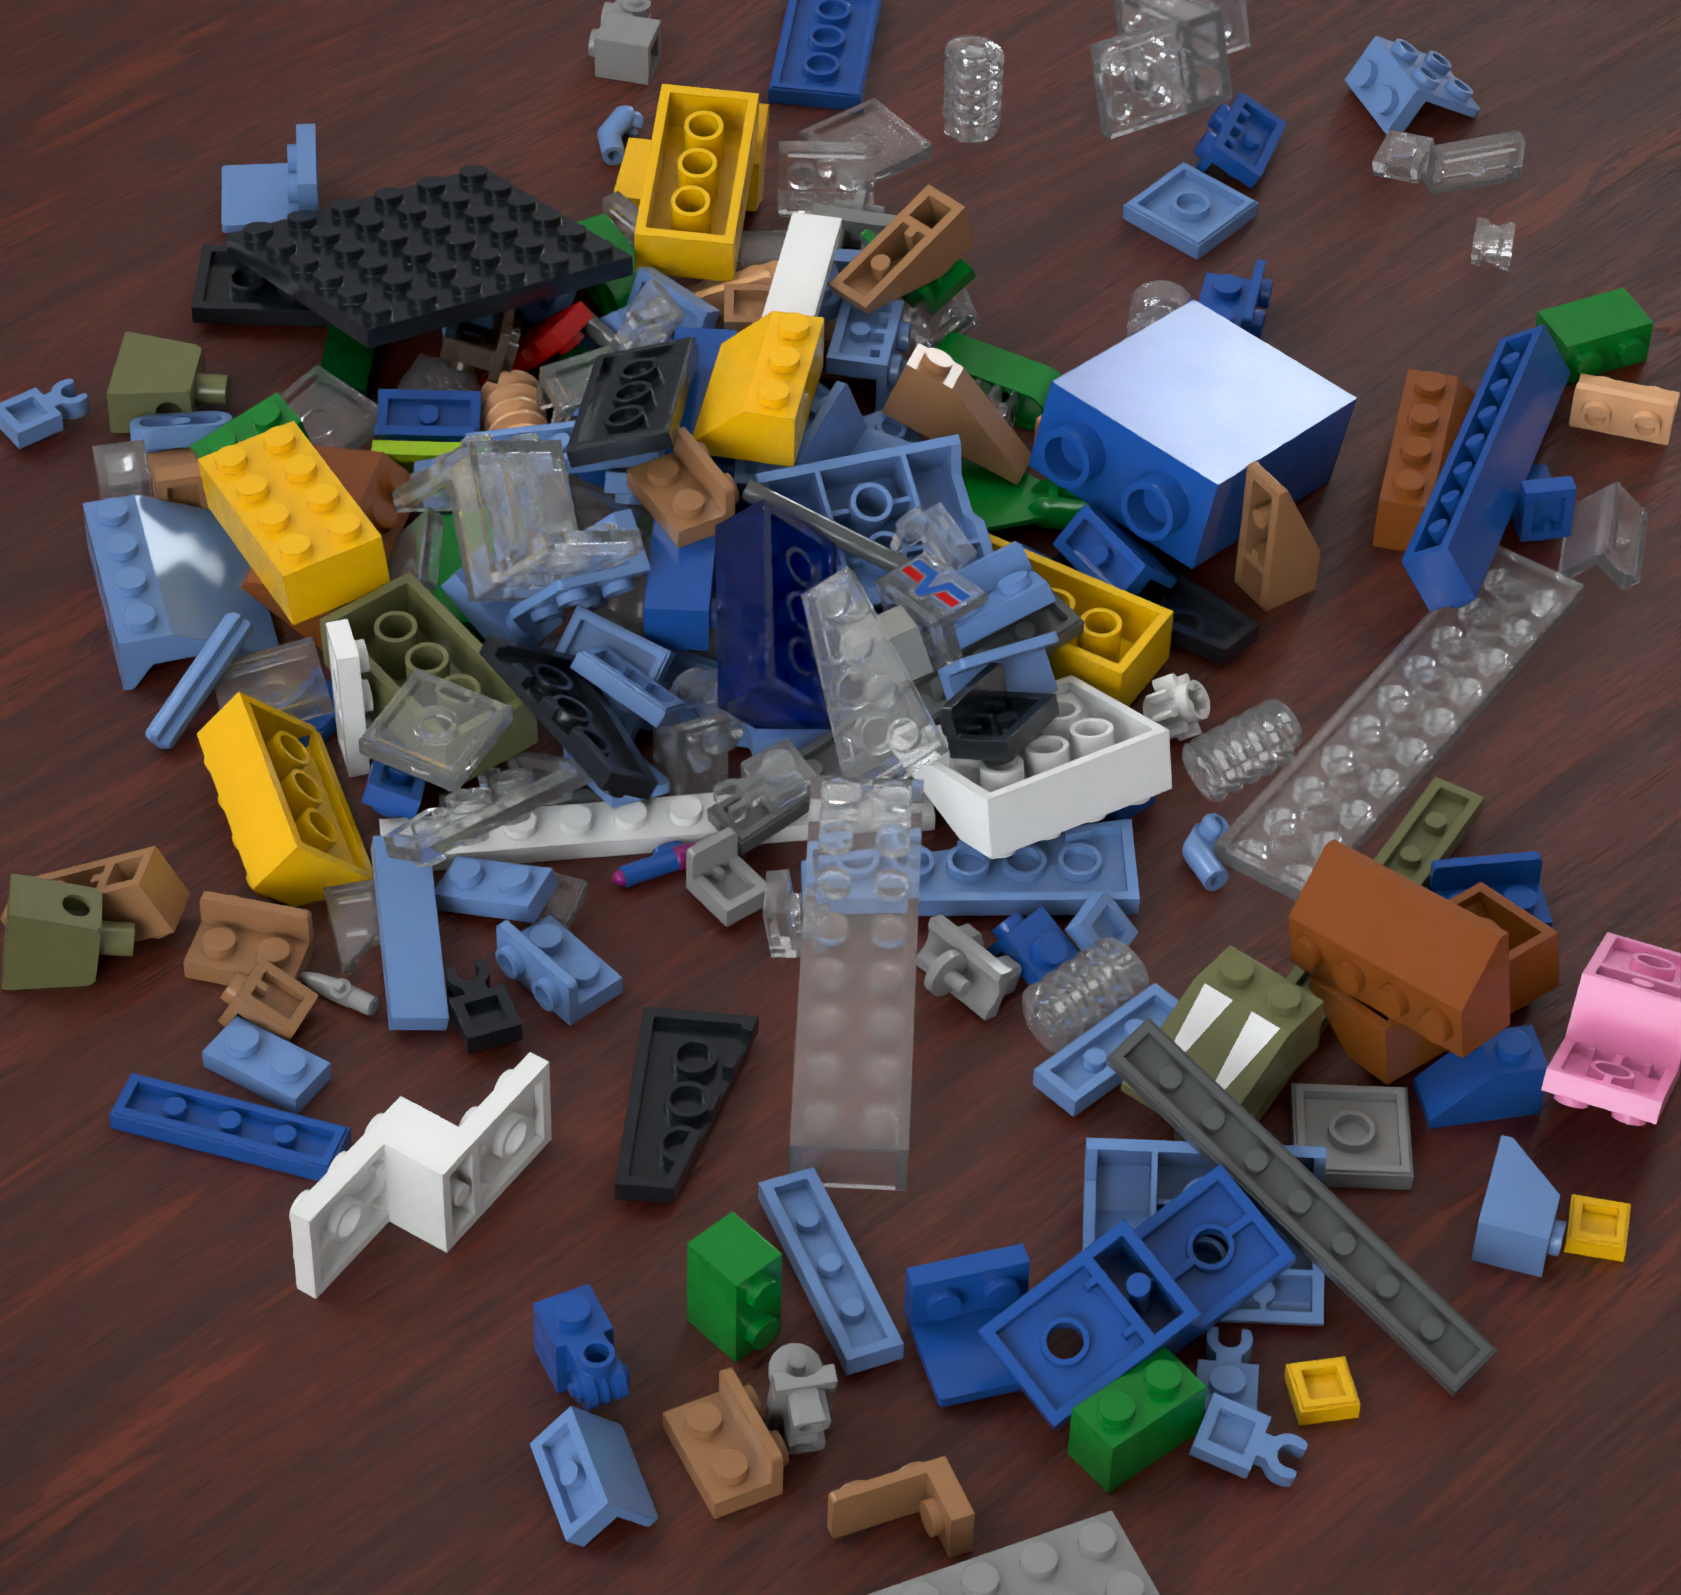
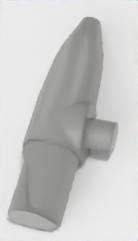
[299,972,380,1016]

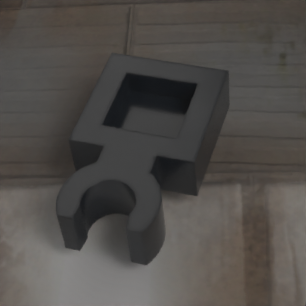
[446,959,523,1054]

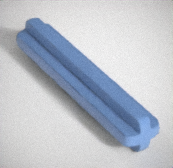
[145,612,253,750]

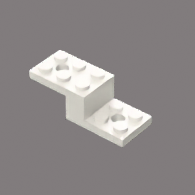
[289,1052,552,1299]

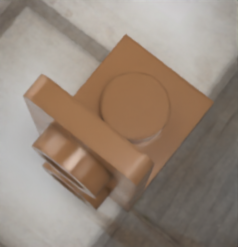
[145,447,210,510]
[827,1456,975,1558]

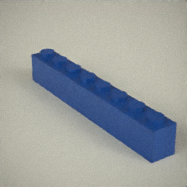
[1401,324,1571,612]
[644,327,737,651]

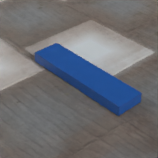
[109,1073,352,1181]

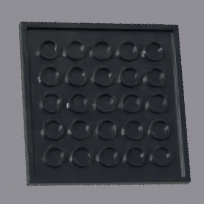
[226,165,633,349]

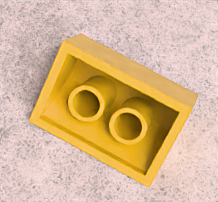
[692,311,824,467]

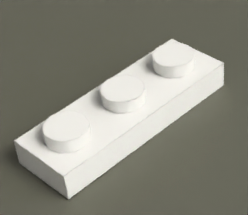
[326,619,377,778]

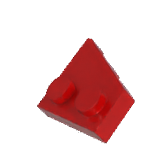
[479,301,594,390]

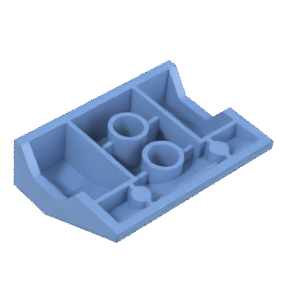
[748,434,994,624]
[83,494,283,691]
[1082,1137,1326,1326]

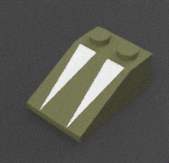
[1121,946,1324,1114]

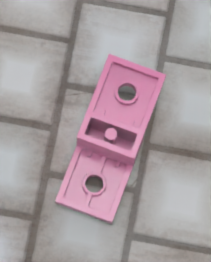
[1541,932,1681,1126]

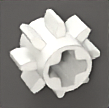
[1143,673,1210,741]

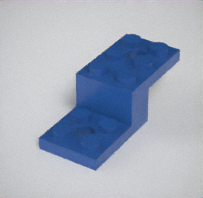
[978,1164,1297,1432]

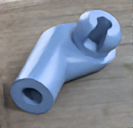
[1182,813,1230,891]

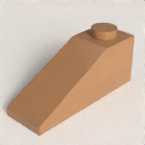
[828,184,974,314]
[881,343,1031,485]
[1234,461,1320,612]
[0,846,190,942]

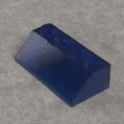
[715,499,842,730]

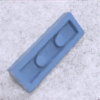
[1033,983,1179,1117]

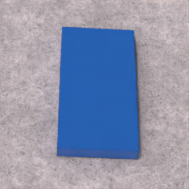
[768,0,883,111]

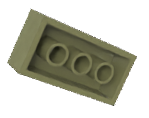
[319,572,538,792]

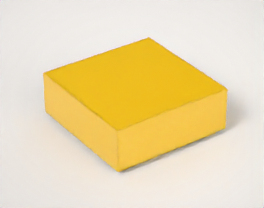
[1564,1194,1631,1262]
[1284,1356,1361,1426]

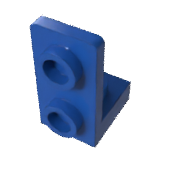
[1511,464,1577,542]

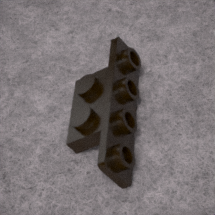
[440,308,523,384]

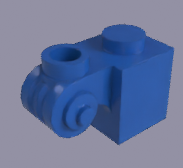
[533,1284,630,1411]

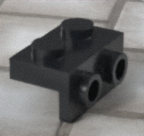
[941,663,1060,766]

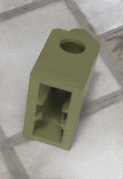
[106,332,231,433]
[2,874,135,990]

